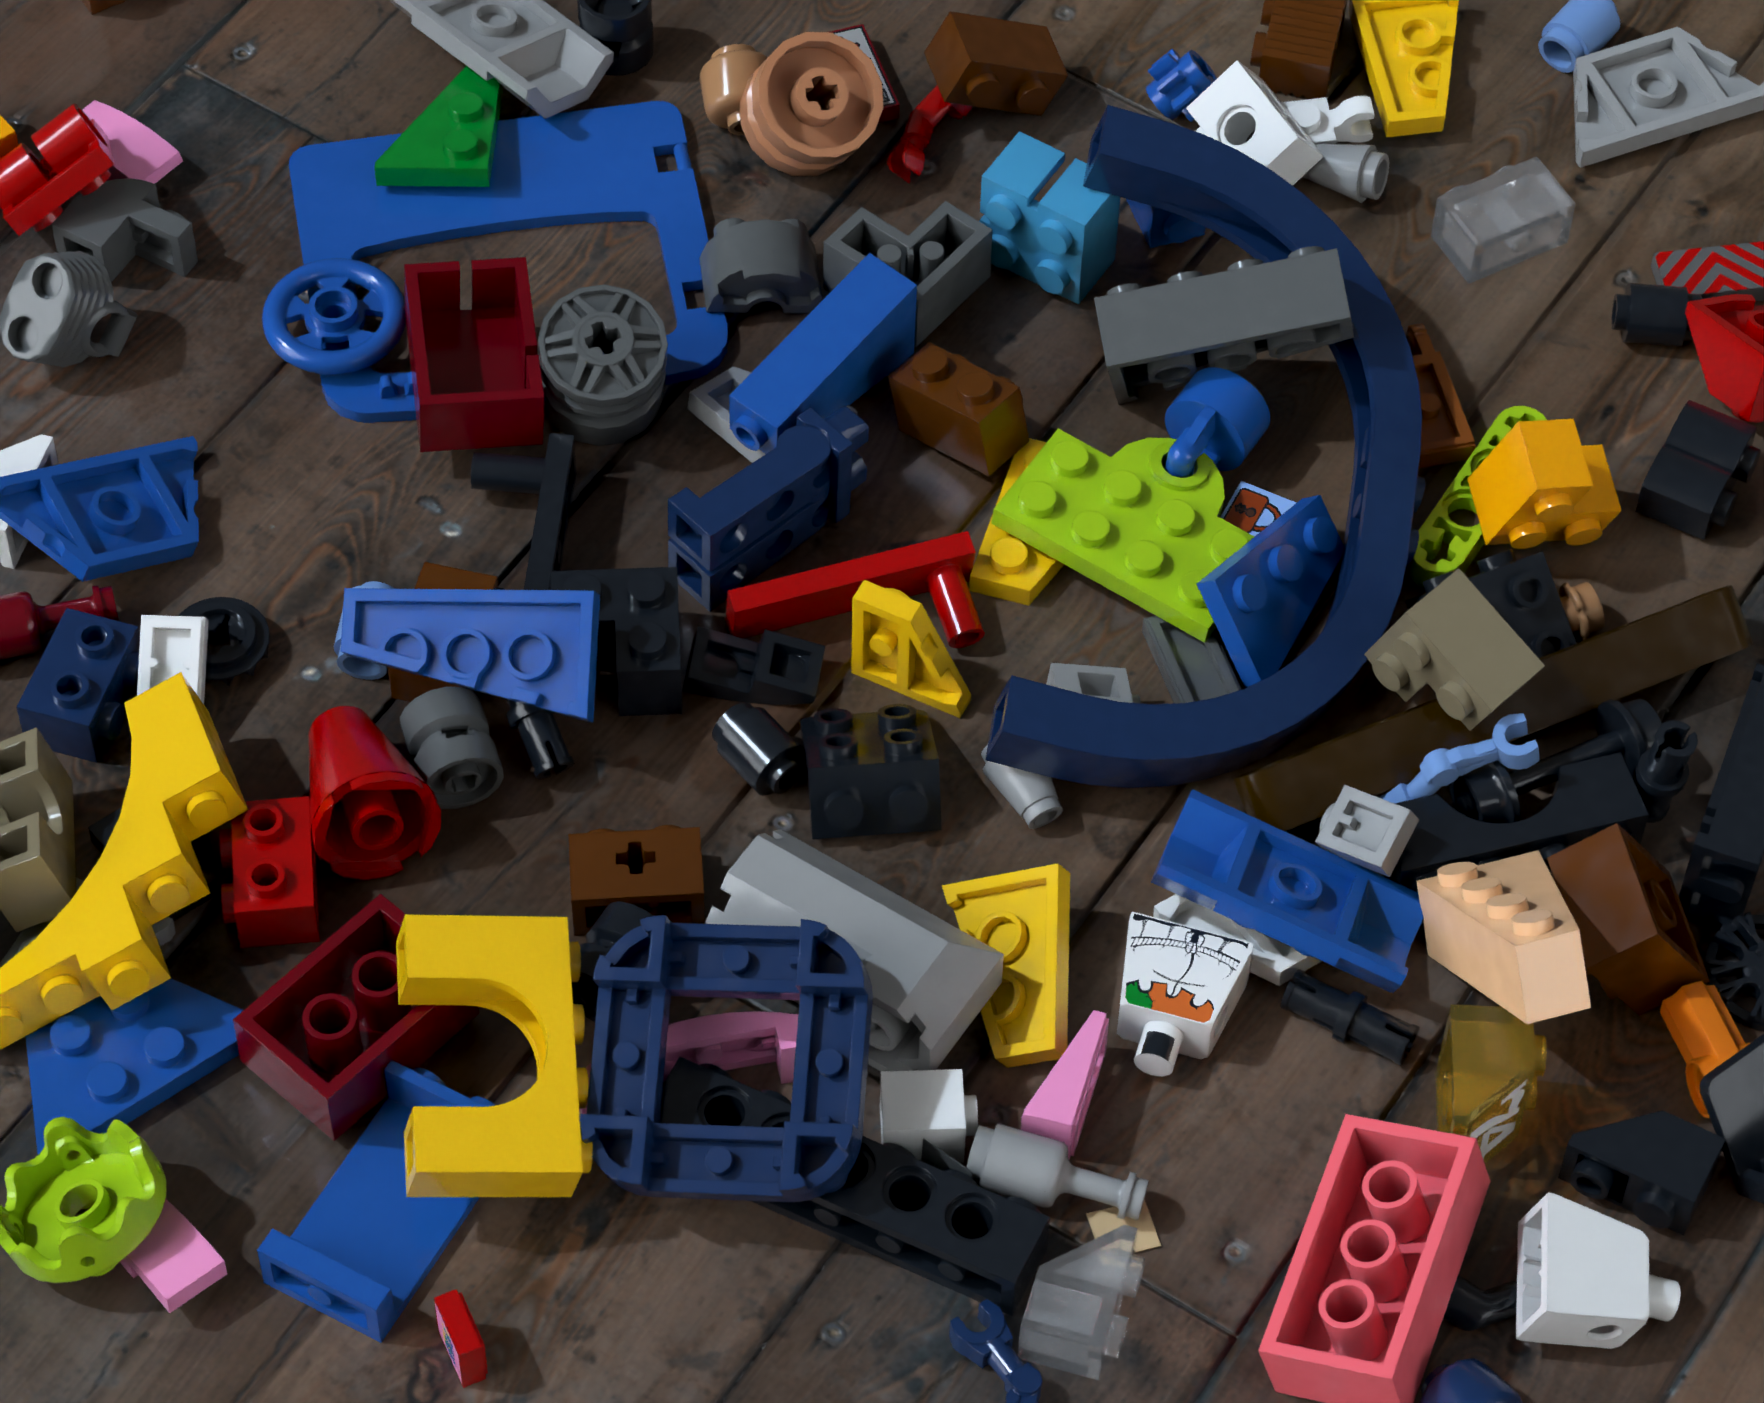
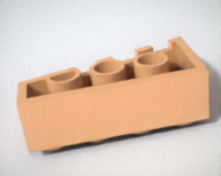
[1416,850,1591,1024]

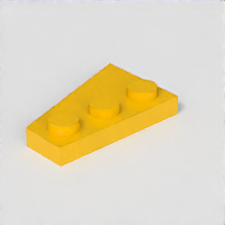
[1348,0,1459,138]

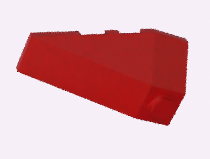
[1685,294,1764,423]

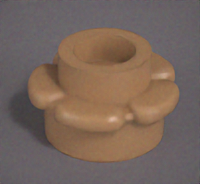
[1559,582,1605,642]

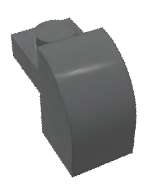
[52,178,198,283]

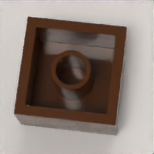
[1547,823,1710,1015]

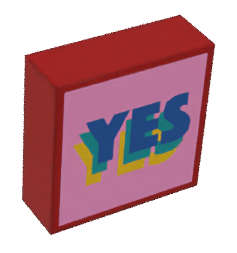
[434,1289,488,1388]

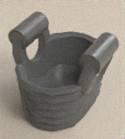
[0,251,138,367]

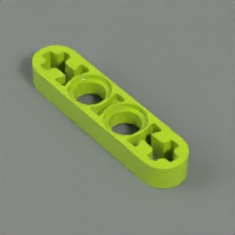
[1407,406,1547,588]

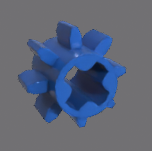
[1146,48,1217,122]

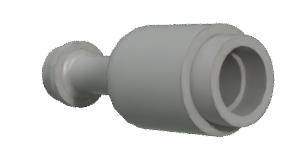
[966,1123,1149,1220]

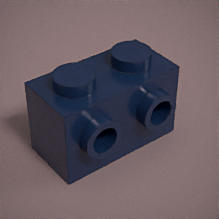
[16,608,140,763]

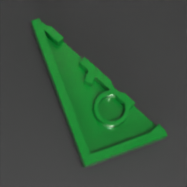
[374,66,503,187]

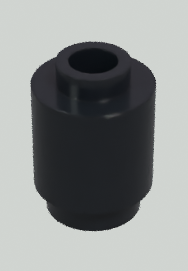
[1611,283,1702,347]
[712,702,805,796]

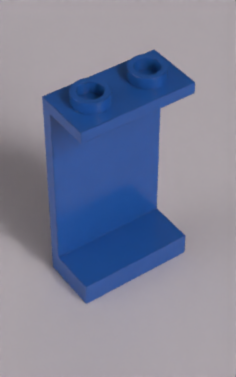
[257,1060,495,1343]

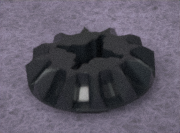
[178,597,270,686]

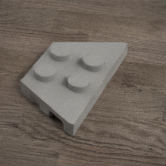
[1573,27,1764,168]

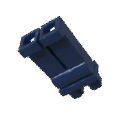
[668,406,869,612]

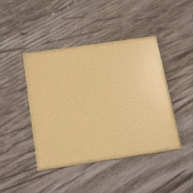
[1086,1199,1161,1261]

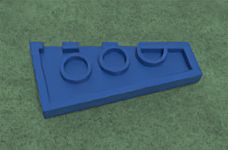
[340,588,600,723]

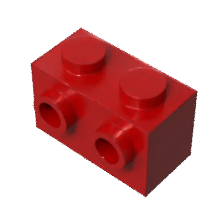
[219,796,320,948]

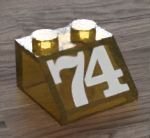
[1435,1004,1546,1164]

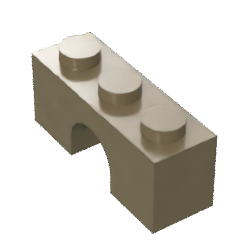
[0,727,76,932]

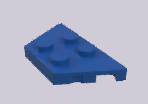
[0,436,199,582]
[26,978,243,1155]

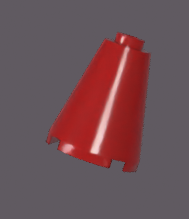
[309,706,441,880]

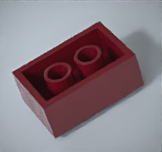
[233,894,480,1141]

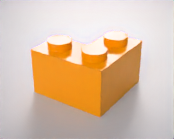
[1467,419,1622,549]

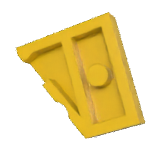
[851,580,972,718]

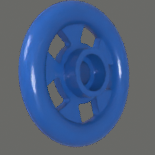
[262,258,406,375]

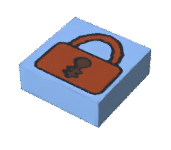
[1220,481,1296,536]

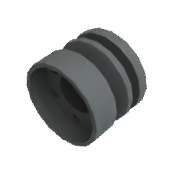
[538,284,668,446]

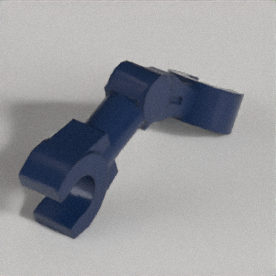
[949,1299,1042,1403]

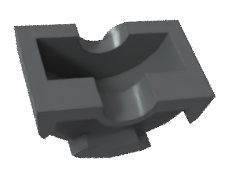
[699,218,823,313]

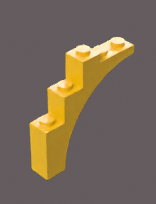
[0,672,248,1050]

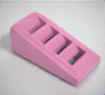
[1021,1010,1109,1160]

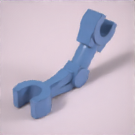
[1379,713,1540,804]

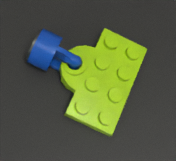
[991,367,1270,643]

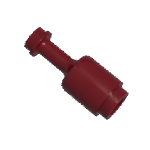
[0,585,119,660]

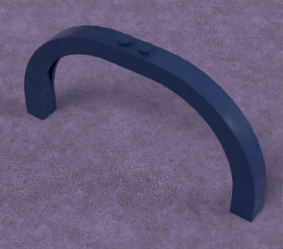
[985,105,1425,788]

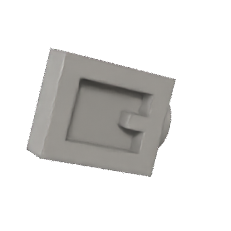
[1315,785,1419,877]

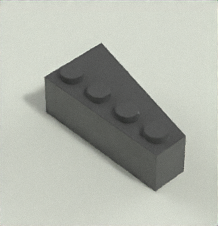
[1094,246,1354,405]

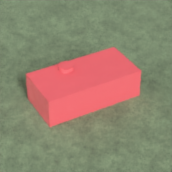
[1258,1114,1491,1403]

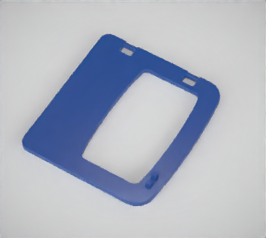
[289,101,728,423]

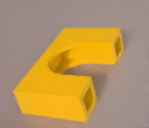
[396,915,593,1197]

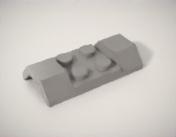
[389,0,614,119]

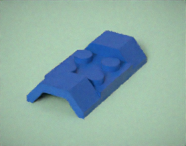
[1151,789,1424,994]

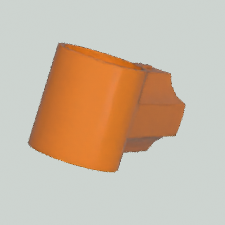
[1660,981,1751,1118]

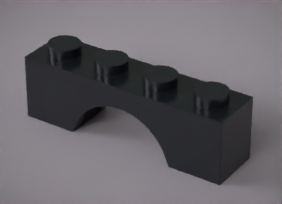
[1382,752,1649,892]

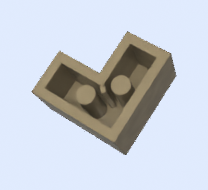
[1364,568,1545,731]

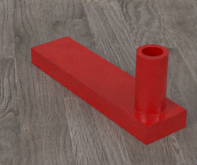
[725,531,985,648]

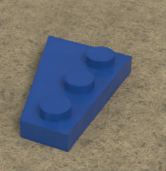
[1197,495,1344,688]

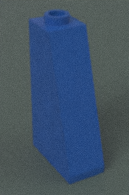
[729,253,917,454]

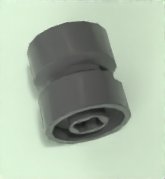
[400,687,504,809]

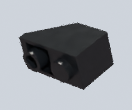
[1558,1110,1726,1236]

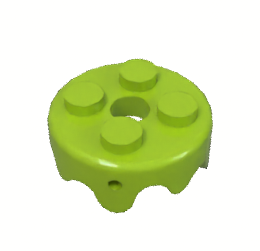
[0,1117,167,1283]

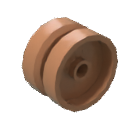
[740,32,883,176]

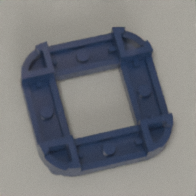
[579,915,873,1202]

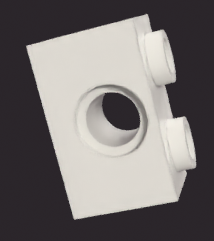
[1186,60,1324,186]

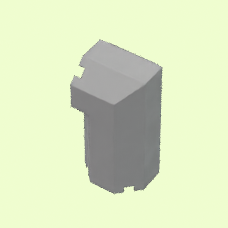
[705,829,1004,1071]

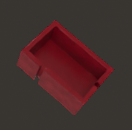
[404,257,544,452]

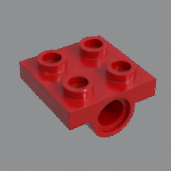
[0,103,114,236]

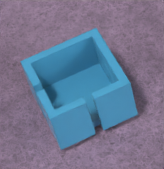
[979,131,1120,304]

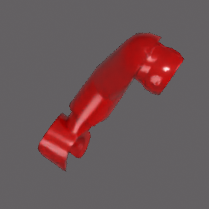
[887,85,973,184]

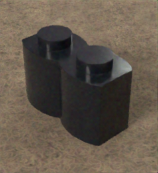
[1636,400,1761,540]

